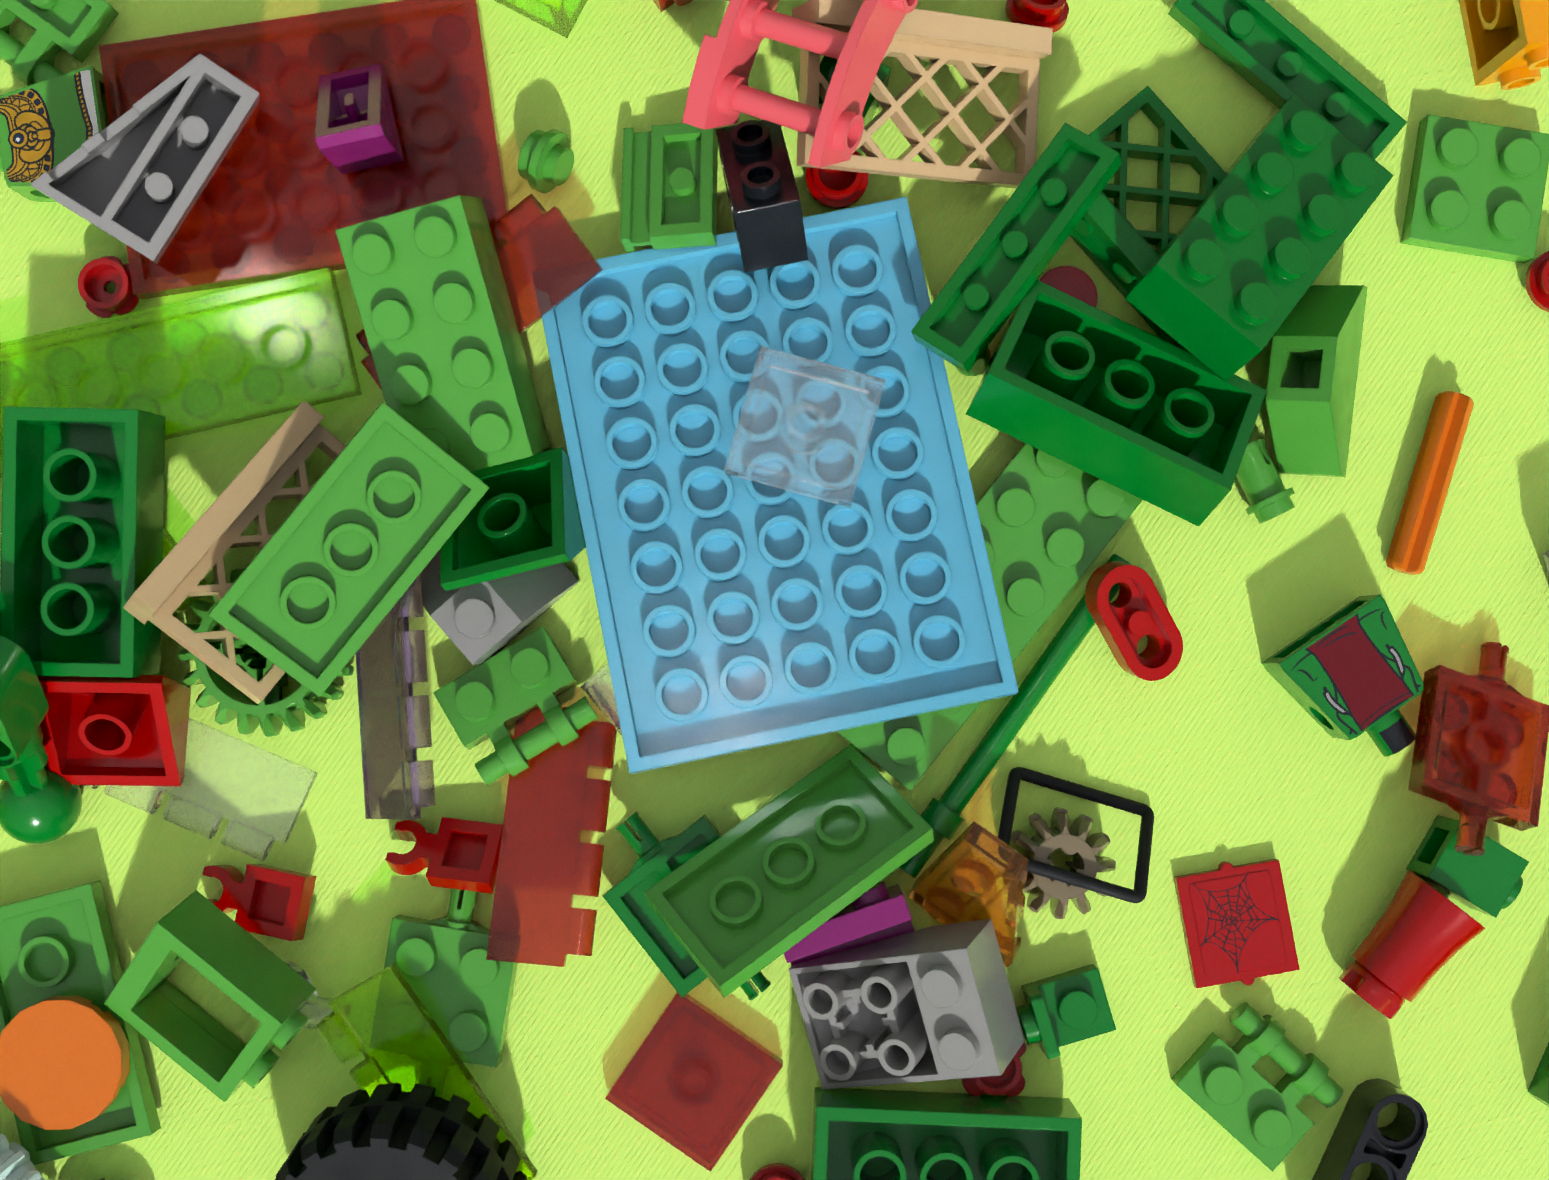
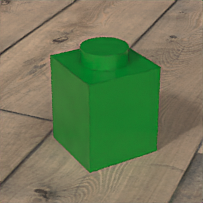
[1406,815,1529,918]

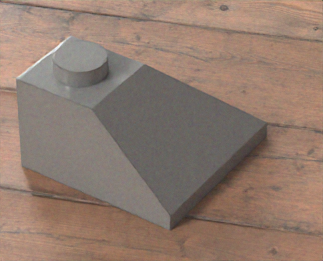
[411,549,580,665]

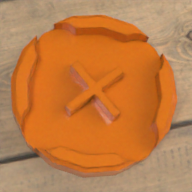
[0,995,130,1130]

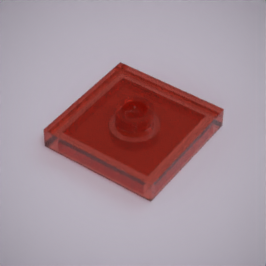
[605,991,783,1172]

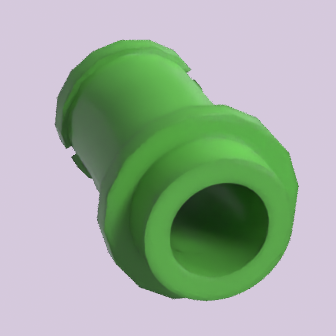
[1236,438,1295,524]

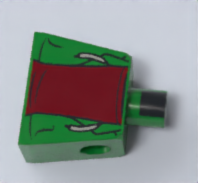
[1262,594,1424,757]

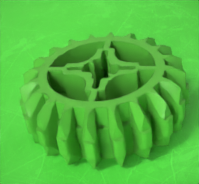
[177,568,354,737]

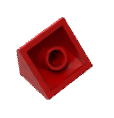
[37,675,191,786]

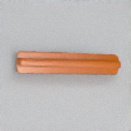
[1386,391,1474,575]

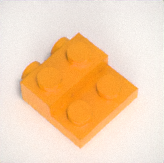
[1459,0,1549,90]

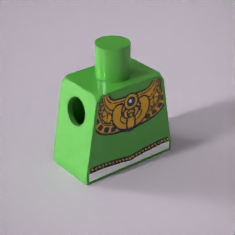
[0,66,121,202]

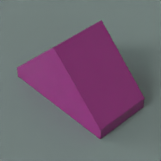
[315,63,404,175]

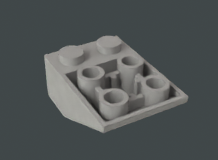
[789,919,1025,1090]

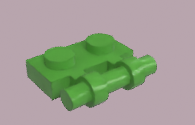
[0,0,119,86]
[433,626,598,785]
[1171,1002,1343,1172]

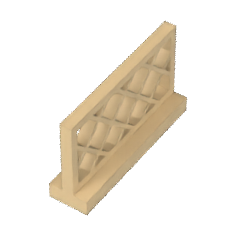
[792,0,1053,189]
[123,400,346,704]

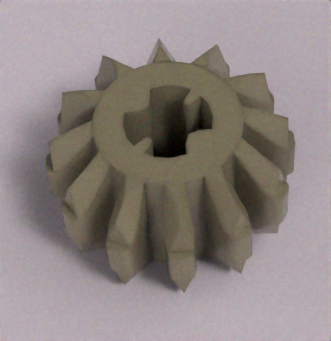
[1005,807,1116,919]

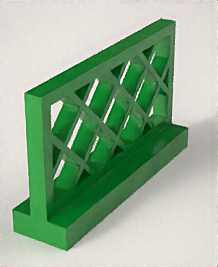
[1069,85,1225,353]

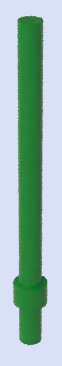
[899,554,1130,878]

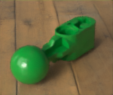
[0,636,82,844]

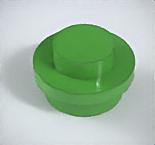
[518,129,574,193]

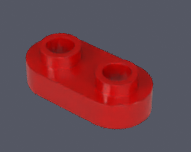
[1085,561,1183,681]

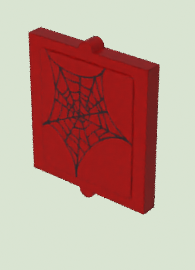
[1173,858,1300,988]

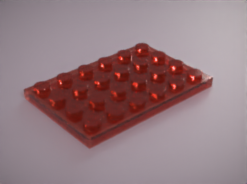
[99,0,514,299]

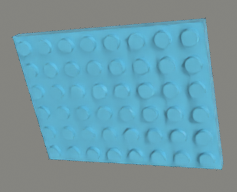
[533,197,1019,774]

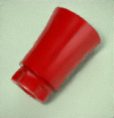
[1339,870,1486,1019]

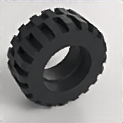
[275,1083,527,1180]

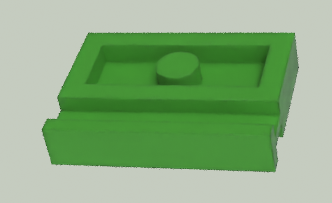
[620,123,718,252]

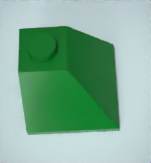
[440,447,586,591]

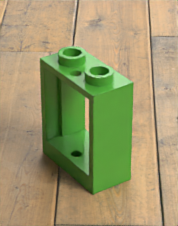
[104,890,317,1102]

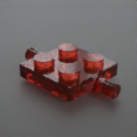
[1408,642,1549,856]

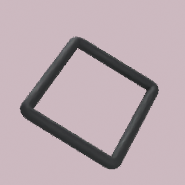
[995,767,1154,903]

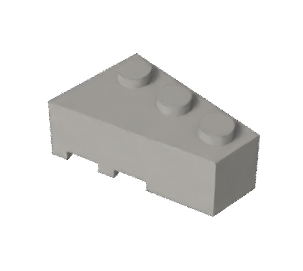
[29,54,260,264]

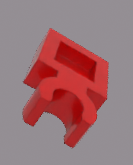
[385,817,508,894]
[202,864,316,941]

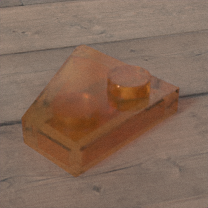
[907,821,1029,967]

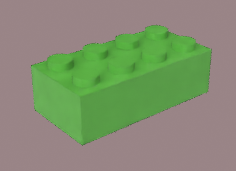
[335,195,551,472]

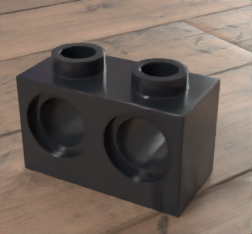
[715,120,808,273]

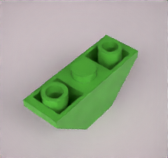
[1266,285,1367,478]

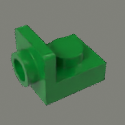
[1016,964,1116,1060]

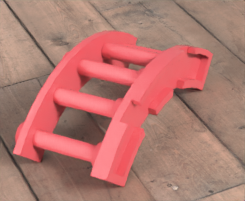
[682,0,919,168]

